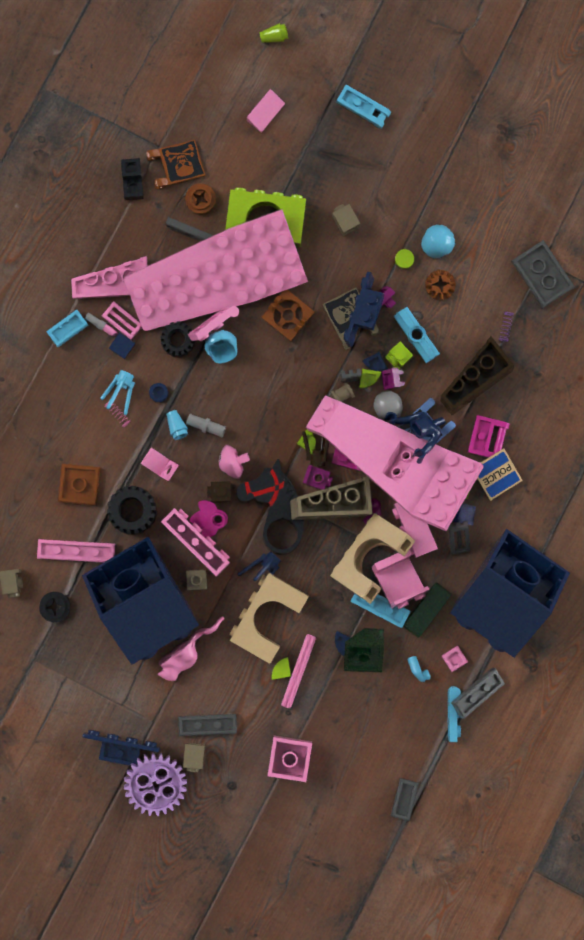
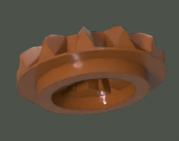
[185,184,216,214]
[425,269,456,300]

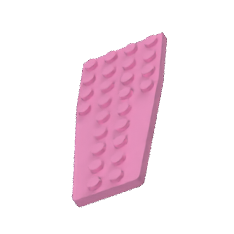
[124,209,308,331]

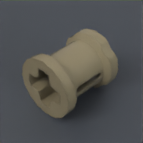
[330,382,355,402]

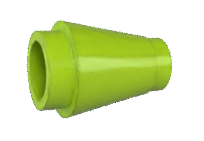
[260,23,288,43]

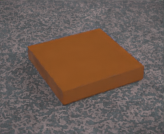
[58,464,100,506]

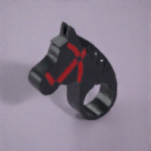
[236,459,304,555]

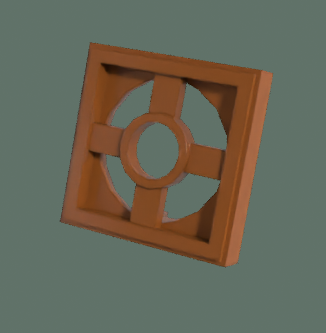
[261,290,315,342]

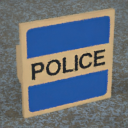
[477,448,523,501]

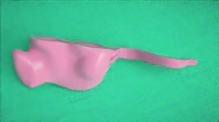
[158,616,224,681]

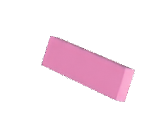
[37,539,116,562]

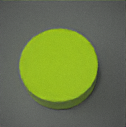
[395,249,414,269]

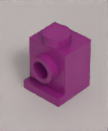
[302,465,333,490]

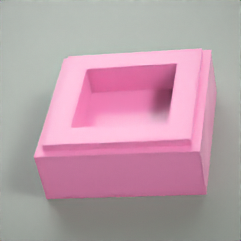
[441,646,468,672]

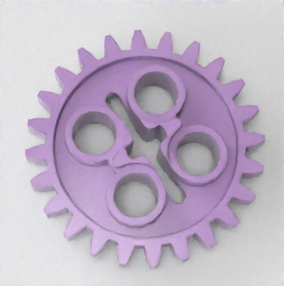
[124,752,187,816]

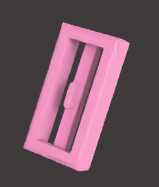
[102,301,142,341]

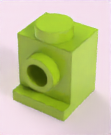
[385,341,413,369]

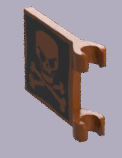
[146,140,205,189]

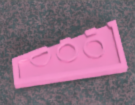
[71,256,148,299]

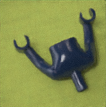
[384,412,445,464]

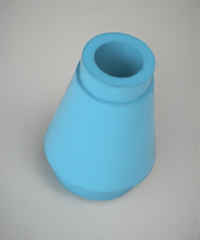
[166,410,188,440]

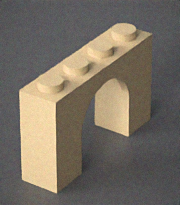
[330,513,415,604]
[229,573,309,664]

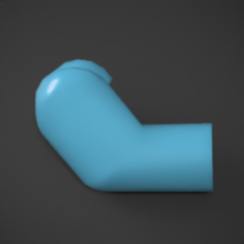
[407,656,431,682]

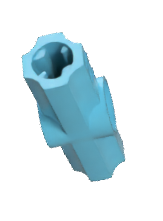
[394,307,440,363]

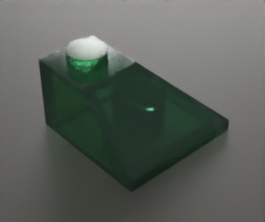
[344,628,384,672]

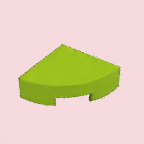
[359,369,381,388]
[297,430,316,453]
[272,657,291,680]

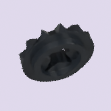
[39,592,70,622]

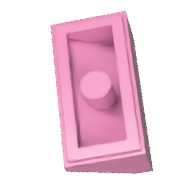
[247,89,285,133]

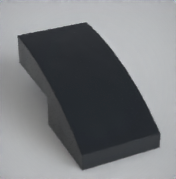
[121,158,144,200]

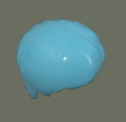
[421,225,455,259]
[205,330,237,363]

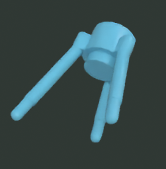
[101,370,135,415]

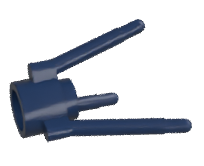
[237,551,281,581]

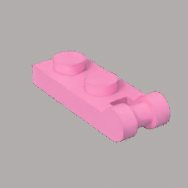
[187,306,239,341]

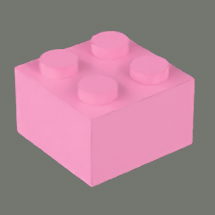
[268,735,312,782]

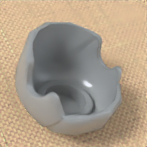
[373,391,403,422]

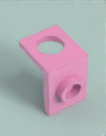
[141,448,179,481]

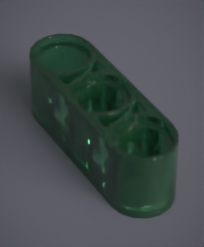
[403,582,452,638]

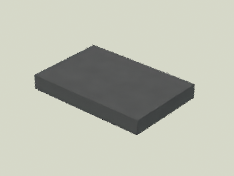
[511,240,575,308]

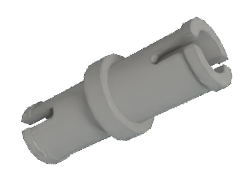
[186,414,226,438]

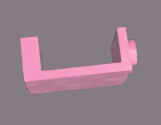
[372,550,429,609]

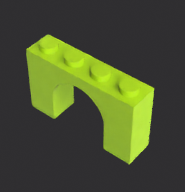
[225,188,306,247]

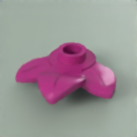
[190,500,228,538]

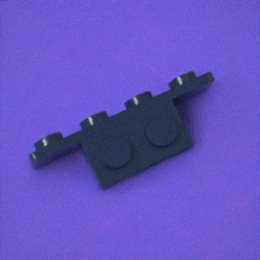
[344,272,385,348]
[82,730,161,766]

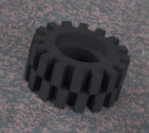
[160,321,195,357]

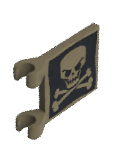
[322,288,379,350]

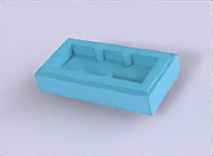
[46,310,89,347]

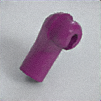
[362,498,381,524]

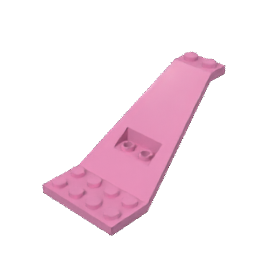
[306,396,484,531]

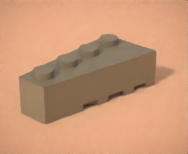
[290,476,372,520]

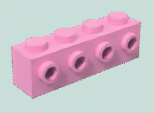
[161,508,230,576]

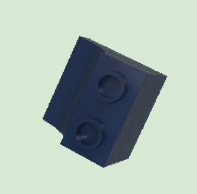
[450,529,570,658]
[82,536,199,665]

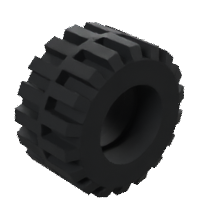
[107,486,157,535]

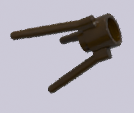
[302,431,330,466]

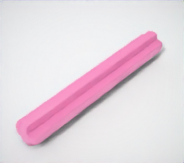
[281,634,316,708]

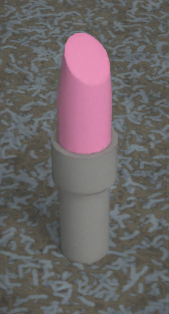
[85,312,119,336]

